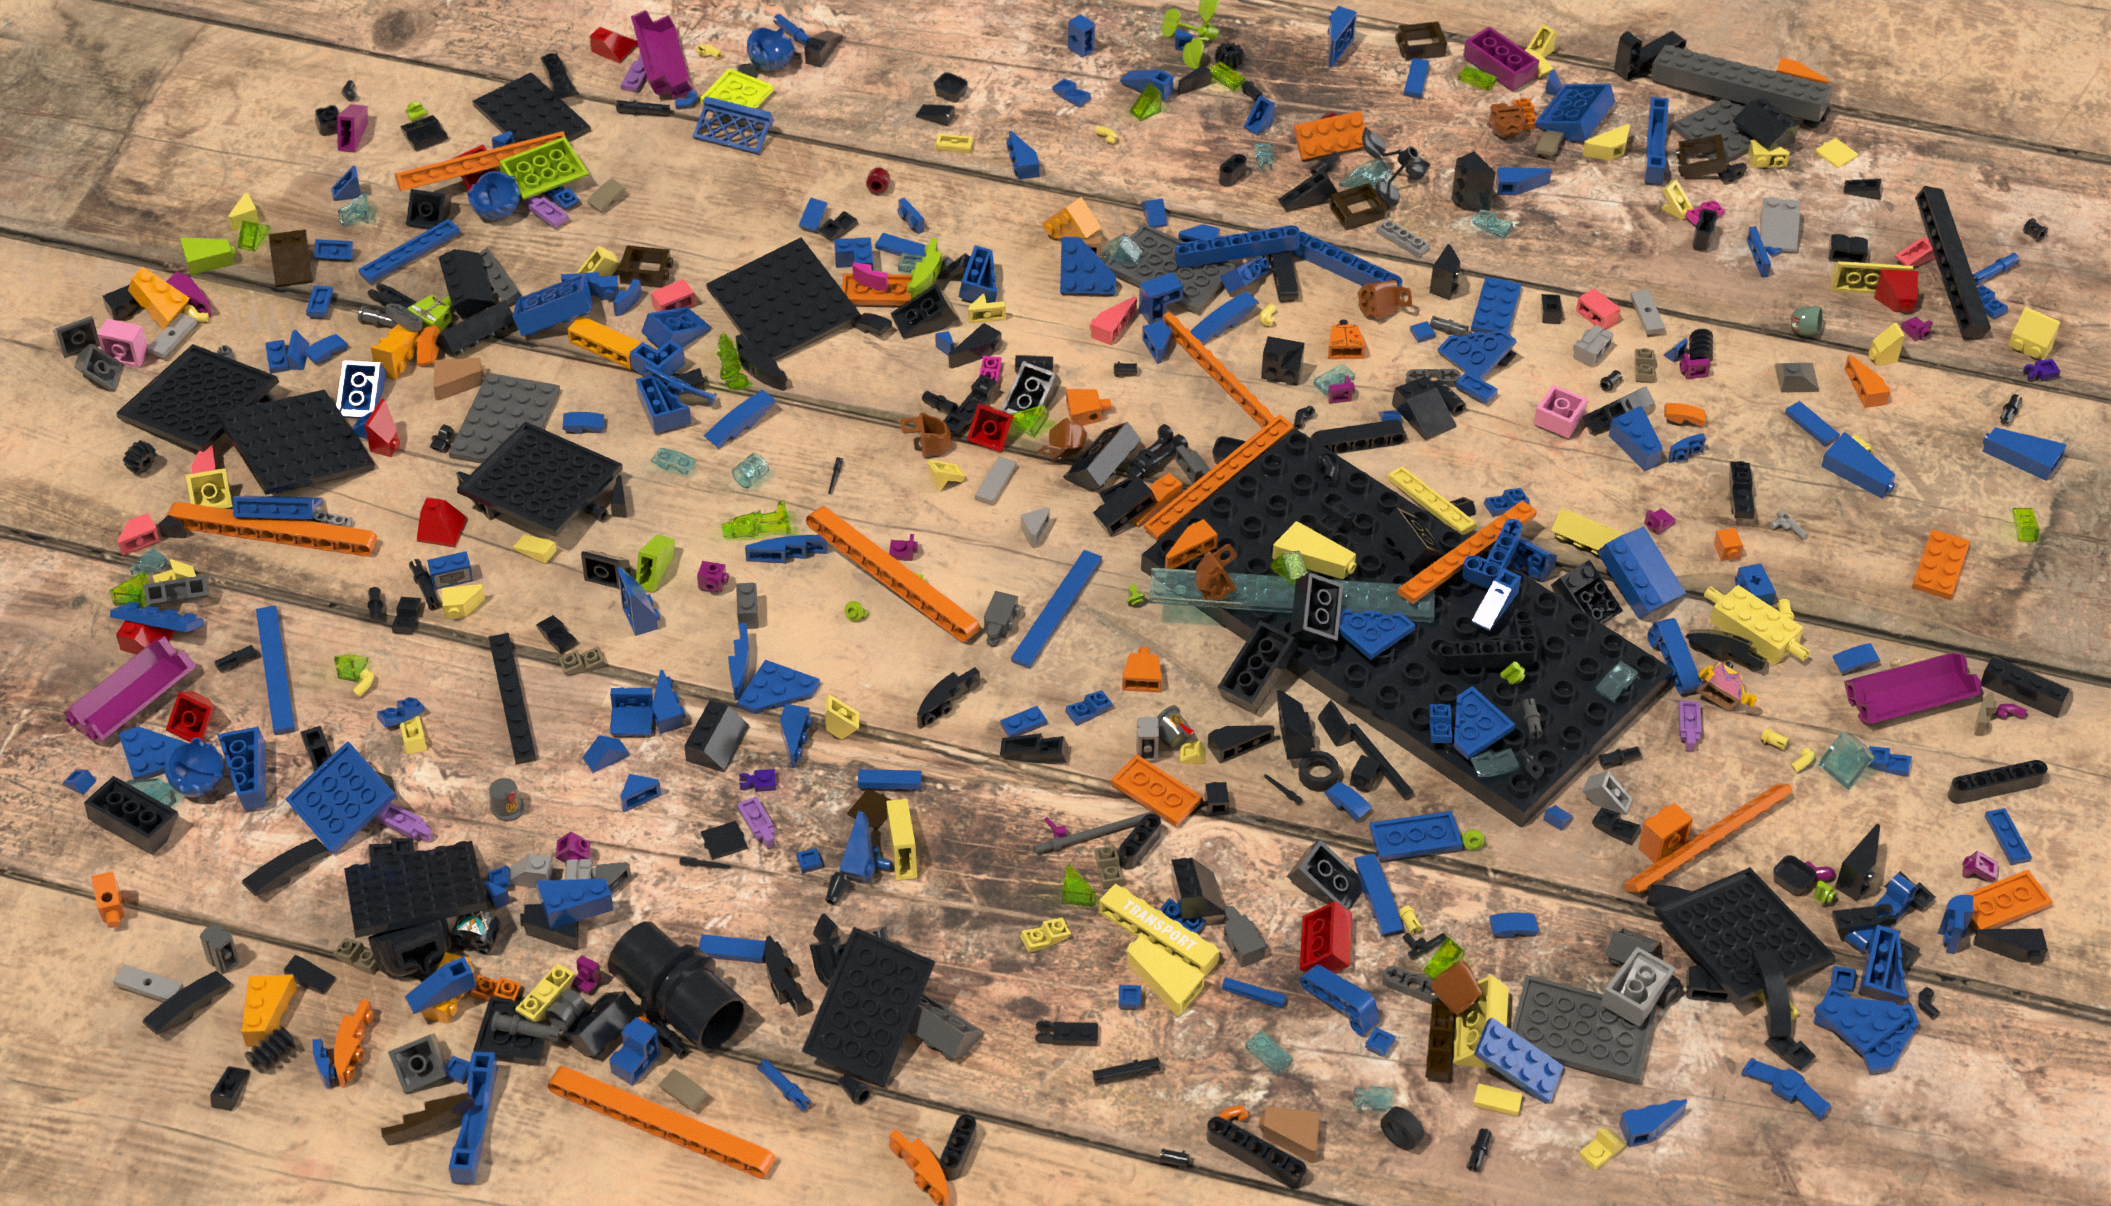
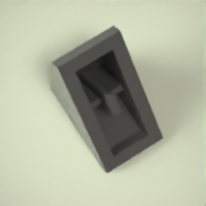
[596,862,631,895]

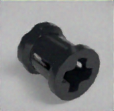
[2023,218,2048,241]

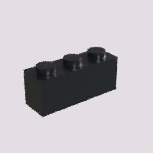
[1093,477,1157,537]

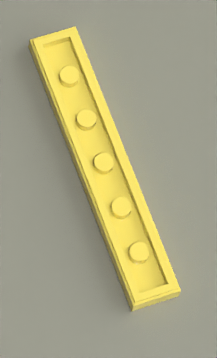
[1387,466,1477,535]

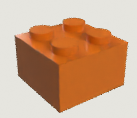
[1638,802,1693,863]

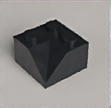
[1261,336,1305,385]

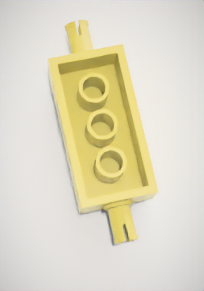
[1704,585,1810,665]

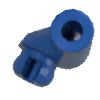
[872,845,893,871]

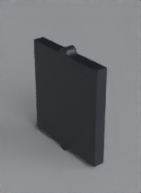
[701,821,747,860]

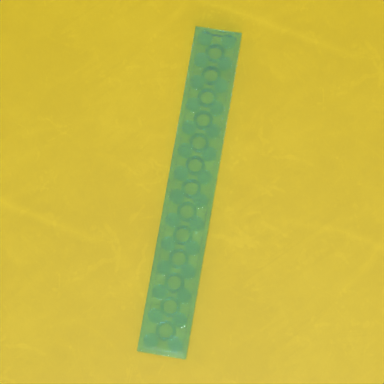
[1149,568,1435,622]

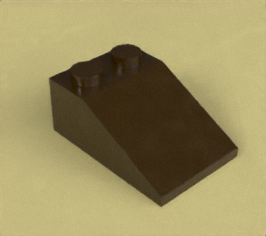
[269,229,313,288]

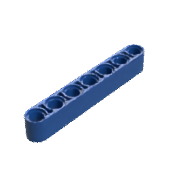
[1175,225,1300,268]
[1291,231,1403,287]

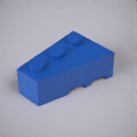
[959,245,997,303]
[636,375,691,434]
[1608,405,1663,471]
[536,878,614,929]
[1858,925,1907,1005]

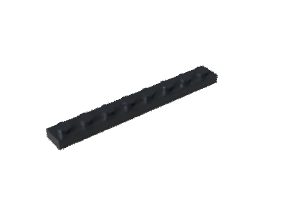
[489,633,536,765]

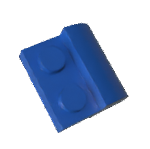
[1938,894,1973,954]

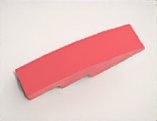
[1895,236,1962,266]

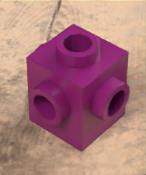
[697,561,729,592]
[555,831,591,863]

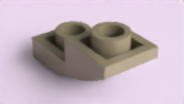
[1535,130,1565,157]
[587,178,626,213]
[1634,348,1655,382]
[559,646,606,675]
[1974,692,1997,736]
[1094,846,1124,888]
[333,938,378,974]
[658,1068,709,1111]

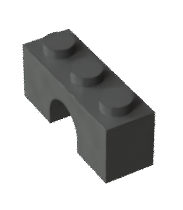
[143,575,209,604]

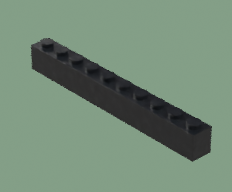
[1915,186,1991,340]

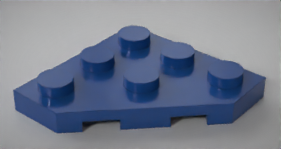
[1060,237,1116,294]
[1437,329,1517,380]
[1338,609,1415,660]
[737,659,820,714]
[1454,686,1515,759]
[118,726,184,783]
[1814,996,1910,1056]
[1862,1004,1919,1074]

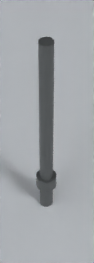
[1034,811,1155,854]

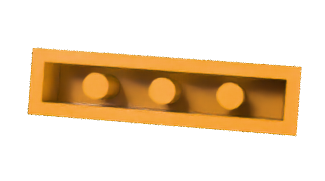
[567,316,642,370]

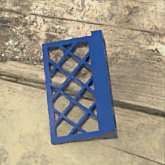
[693,96,774,155]
[233,495,323,519]

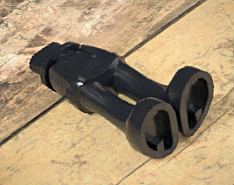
[1126,424,1188,479]

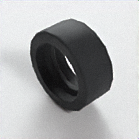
[1298,751,1339,791]
[1380,1106,1425,1151]

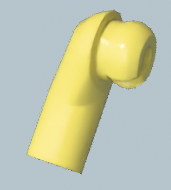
[696,44,723,60]
[1096,125,1117,144]
[1259,304,1276,326]
[184,305,209,322]
[352,669,374,697]
[1791,748,1815,773]

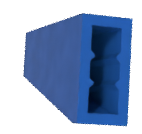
[1982,427,2067,481]
[1821,432,1896,499]

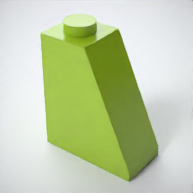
[180,237,236,275]
[636,534,675,592]

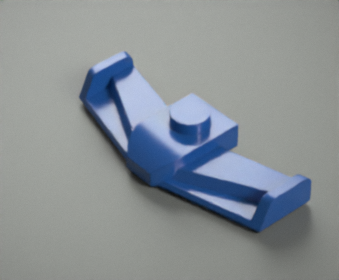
[642,363,717,405]
[1741,1058,1831,1121]

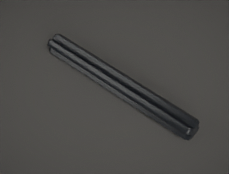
[1349,723,1414,799]

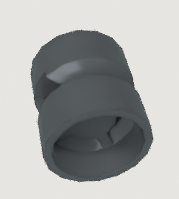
[545,989,587,1031]

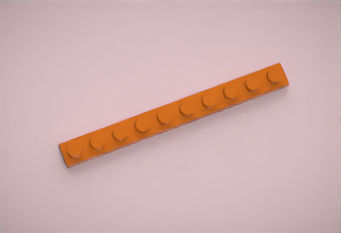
[394,131,566,192]
[1163,312,1275,428]
[1143,414,1294,540]
[1397,501,1537,604]
[1623,784,1792,894]

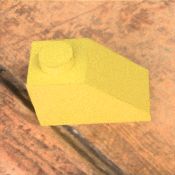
[576,246,621,277]
[1869,323,1905,366]
[442,584,485,619]
[825,694,859,740]

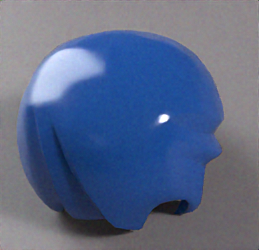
[746,27,795,71]
[467,171,520,220]
[164,737,224,798]

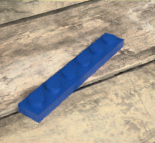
[358,219,460,284]

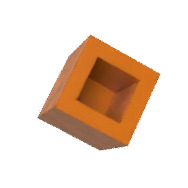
[1713,528,1743,561]

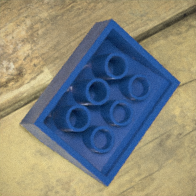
[1534,84,1616,142]
[513,273,592,336]
[1597,526,1686,619]

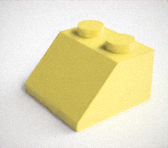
[2008,307,2060,361]

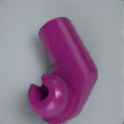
[1996,704,2027,719]
[1805,861,1835,881]

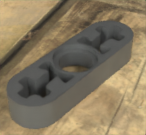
[385,304,423,331]
[1405,369,1461,388]
[1383,966,1441,1004]

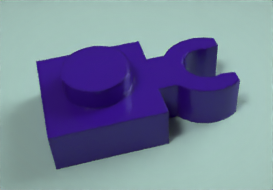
[2023,358,2061,380]
[739,769,776,792]

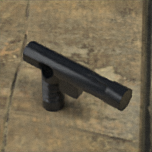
[1402,933,1447,960]

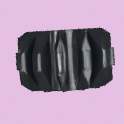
[1215,41,1244,69]
[123,440,157,474]

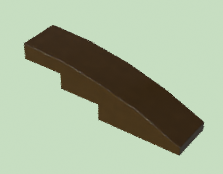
[1425,1001,1454,1080]
[381,1092,475,1146]

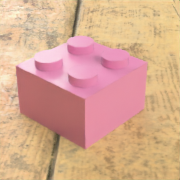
[97,319,149,368]
[1534,385,1588,438]

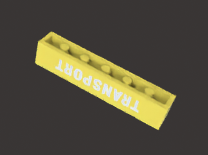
[1099,884,1220,977]

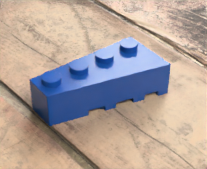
[217,726,266,811]

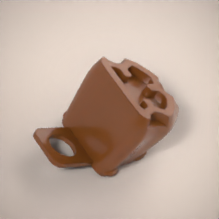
[1487,103,1526,138]
[1357,280,1412,319]
[900,413,953,459]
[1037,418,1087,461]
[1195,544,1237,600]
[1430,960,1483,1015]

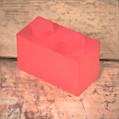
[651,279,695,312]
[1576,288,1620,330]

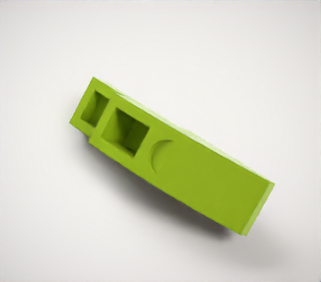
[907,238,942,299]

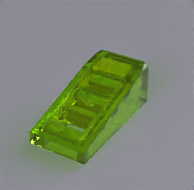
[2012,508,2040,542]

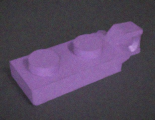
[621,55,647,93]
[526,196,568,229]
[1678,700,1701,752]
[737,797,775,849]
[376,803,433,842]

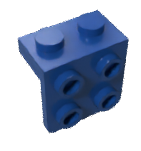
[610,687,654,736]

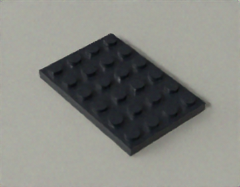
[473,72,591,143]
[801,927,936,1087]

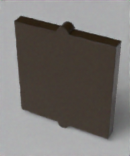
[847,788,891,830]

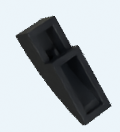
[300,725,332,772]
[1000,733,1069,764]

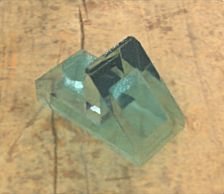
[338,192,370,227]

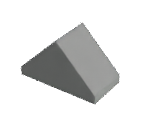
[1021,507,1050,548]

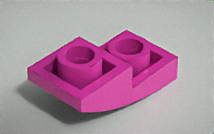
[1685,201,1726,226]
[852,262,888,291]
[979,356,1002,388]

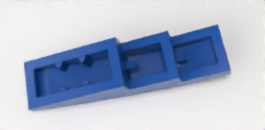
[1190,291,1259,345]
[704,390,777,449]
[745,535,828,564]
[728,623,749,701]
[1353,854,1403,936]

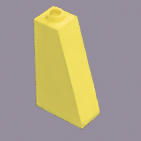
[1272,521,1356,579]
[886,799,917,880]
[1126,936,1205,1016]

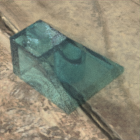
[1339,157,1392,187]
[1817,731,1875,790]

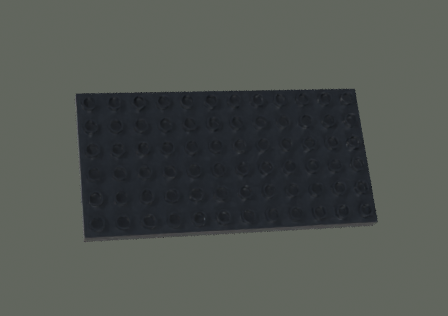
[1141,428,1673,828]

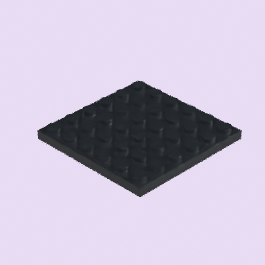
[706,237,861,361]
[116,344,279,452]
[217,389,375,495]
[457,421,623,537]
[344,841,488,938]
[1653,867,1835,1004]

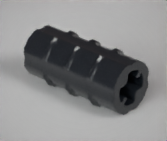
[1015,355,1054,372]
[1433,380,1466,416]

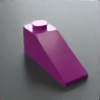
[166,272,212,317]

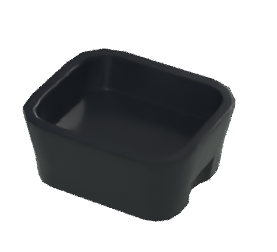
[933,72,968,103]
[315,105,340,136]
[1212,436,1246,464]
[1773,855,1816,896]

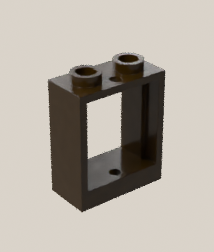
[1395,21,1447,61]
[1676,134,1727,179]
[1329,183,1387,230]
[619,245,673,288]

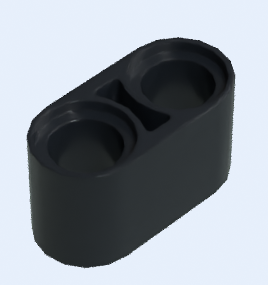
[1219,154,1247,187]

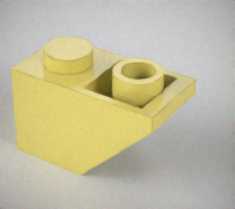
[1748,140,1790,168]

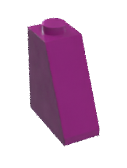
[337,104,368,152]

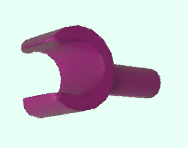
[1044,817,1067,838]

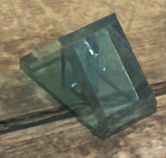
[1101,233,1142,265]

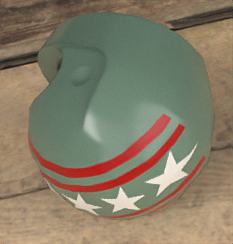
[1790,306,1823,337]

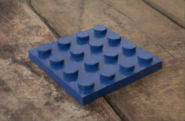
[285,741,397,854]

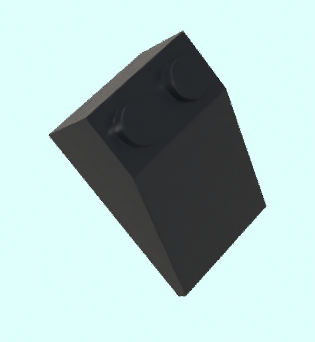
[890,283,959,339]
[1001,361,1062,426]
[1392,376,1456,440]
[1835,824,1880,902]
[1287,840,1362,910]

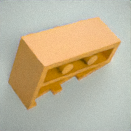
[1041,197,1102,238]
[128,266,190,331]
[371,324,420,379]
[241,975,297,1047]

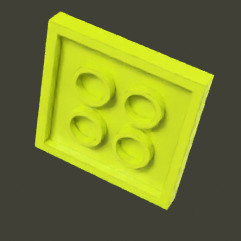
[700,68,774,109]

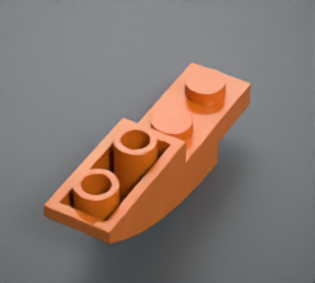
[334,999,374,1088]
[889,1129,949,1206]

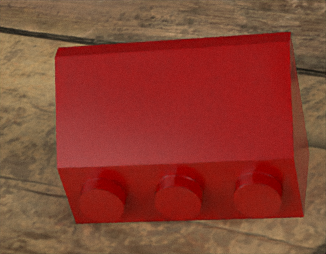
[1299,901,1352,973]

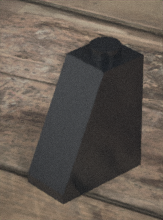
[520,904,579,950]

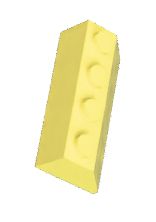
[1830,262,1913,294]
[1551,509,1624,554]
[1453,975,1509,1068]

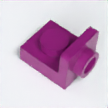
[1901,316,1933,341]
[1679,353,1711,379]
[1327,375,1355,404]
[1644,508,1676,535]
[889,534,918,561]
[1962,850,1998,882]
[572,955,602,994]

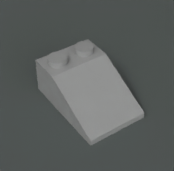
[1760,197,1800,253]
[1601,947,1676,1027]

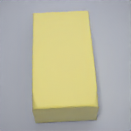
[512,535,557,564]
[400,716,427,754]

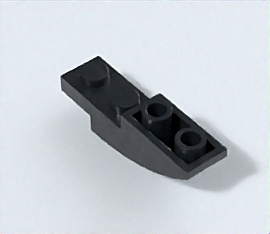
[540,53,576,99]
[735,334,787,391]
[1582,386,1655,434]
[1729,461,1755,519]
[1685,629,1768,670]
[917,667,980,729]
[765,935,807,1017]

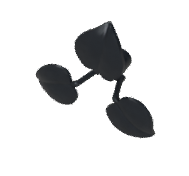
[1362,127,1430,207]

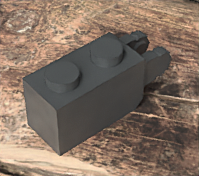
[984,591,1021,646]
[1223,906,1267,968]

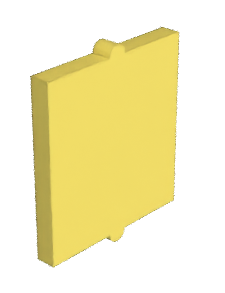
[1815,138,1858,169]

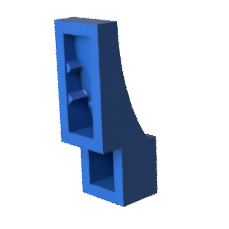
[561,272,619,301]

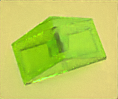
[1129,83,1162,122]
[237,220,270,252]
[1011,405,1049,438]
[1270,550,1307,583]
[109,571,149,607]
[334,653,369,683]
[1062,865,1096,907]
[1423,936,1465,979]

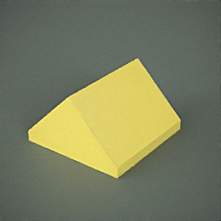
[186,468,233,509]

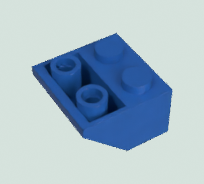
[1509,537,1557,582]

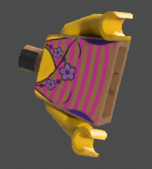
[1697,661,1758,711]

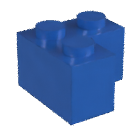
[834,237,873,271]
[1139,272,1183,324]
[630,340,685,382]
[609,1017,661,1086]

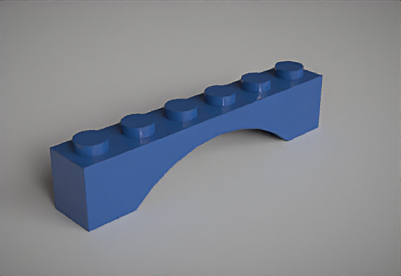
[1644,96,1669,184]
[449,1051,498,1184]

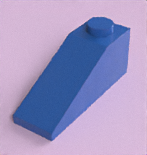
[839,811,875,883]

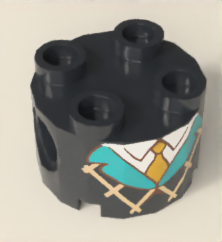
[451,910,501,955]

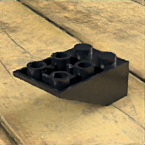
[1550,560,1623,623]

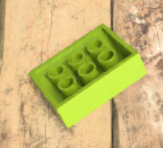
[499,137,589,200]

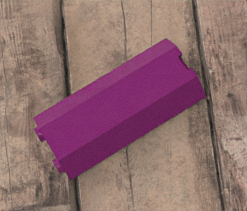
[631,10,693,99]
[63,636,196,743]
[1844,652,1981,724]

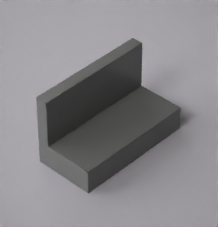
[1175,445,1211,484]

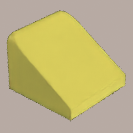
[1180,740,1206,764]

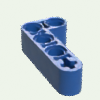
[1462,519,1522,588]
[1647,618,1701,695]
[1845,874,1917,952]
[1299,965,1379,1036]

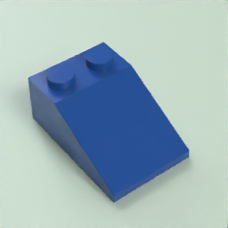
[1327,5,1357,68]
[641,307,711,348]
[337,361,386,418]
[617,567,660,636]

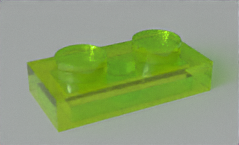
[1209,62,1245,91]
[1457,65,1497,92]

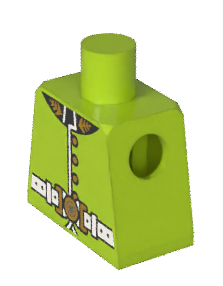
[407,295,452,333]

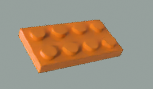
[1293,111,1365,160]
[842,273,912,306]
[1912,529,1970,600]
[1110,754,1203,827]
[1966,870,2053,932]

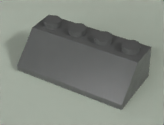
[907,993,984,1059]

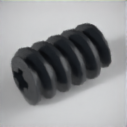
[1689,328,1713,363]
[244,1025,296,1072]

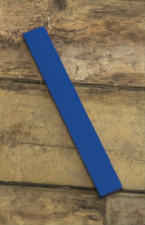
[1011,549,1102,668]
[256,605,295,735]

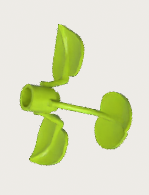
[1161,0,1220,69]

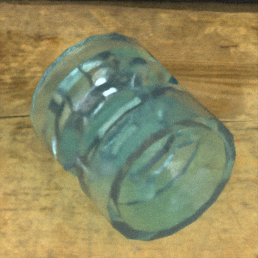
[732,453,769,489]

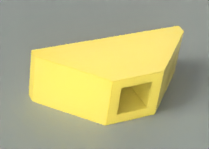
[1583,124,1630,161]
[515,963,575,1022]

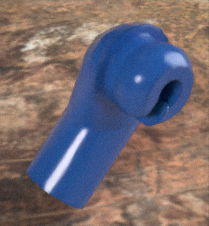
[675,90,698,108]

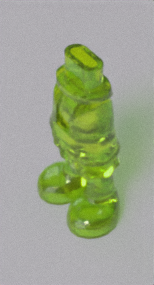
[717,334,748,390]
[721,500,791,538]

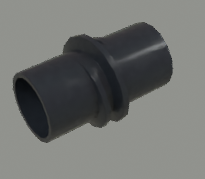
[607,921,747,1052]

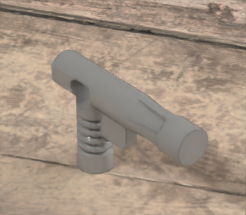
[1769,510,1809,540]

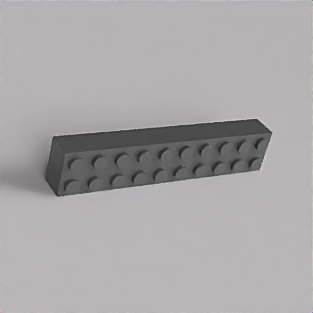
[1651,45,1832,122]

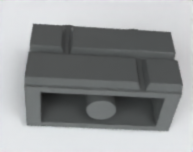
[736,582,759,629]
[200,923,239,974]

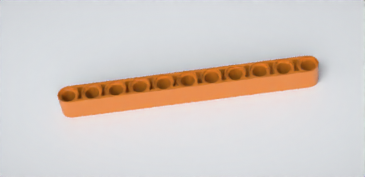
[166,502,378,556]
[806,506,980,642]
[547,1066,776,1179]

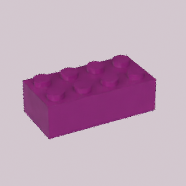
[1463,26,1539,91]

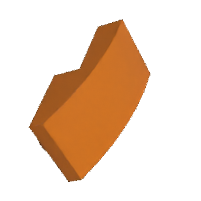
[1512,98,1539,131]
[417,325,440,367]
[1664,403,1706,427]
[470,974,521,1002]

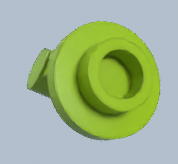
[405,101,427,121]
[1126,584,1145,605]
[844,601,869,621]
[1500,662,1525,685]
[1461,829,1484,850]
[1813,881,1836,905]

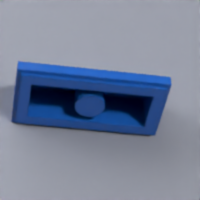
[286,330,309,370]

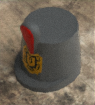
[1156,705,1194,748]
[489,778,524,822]

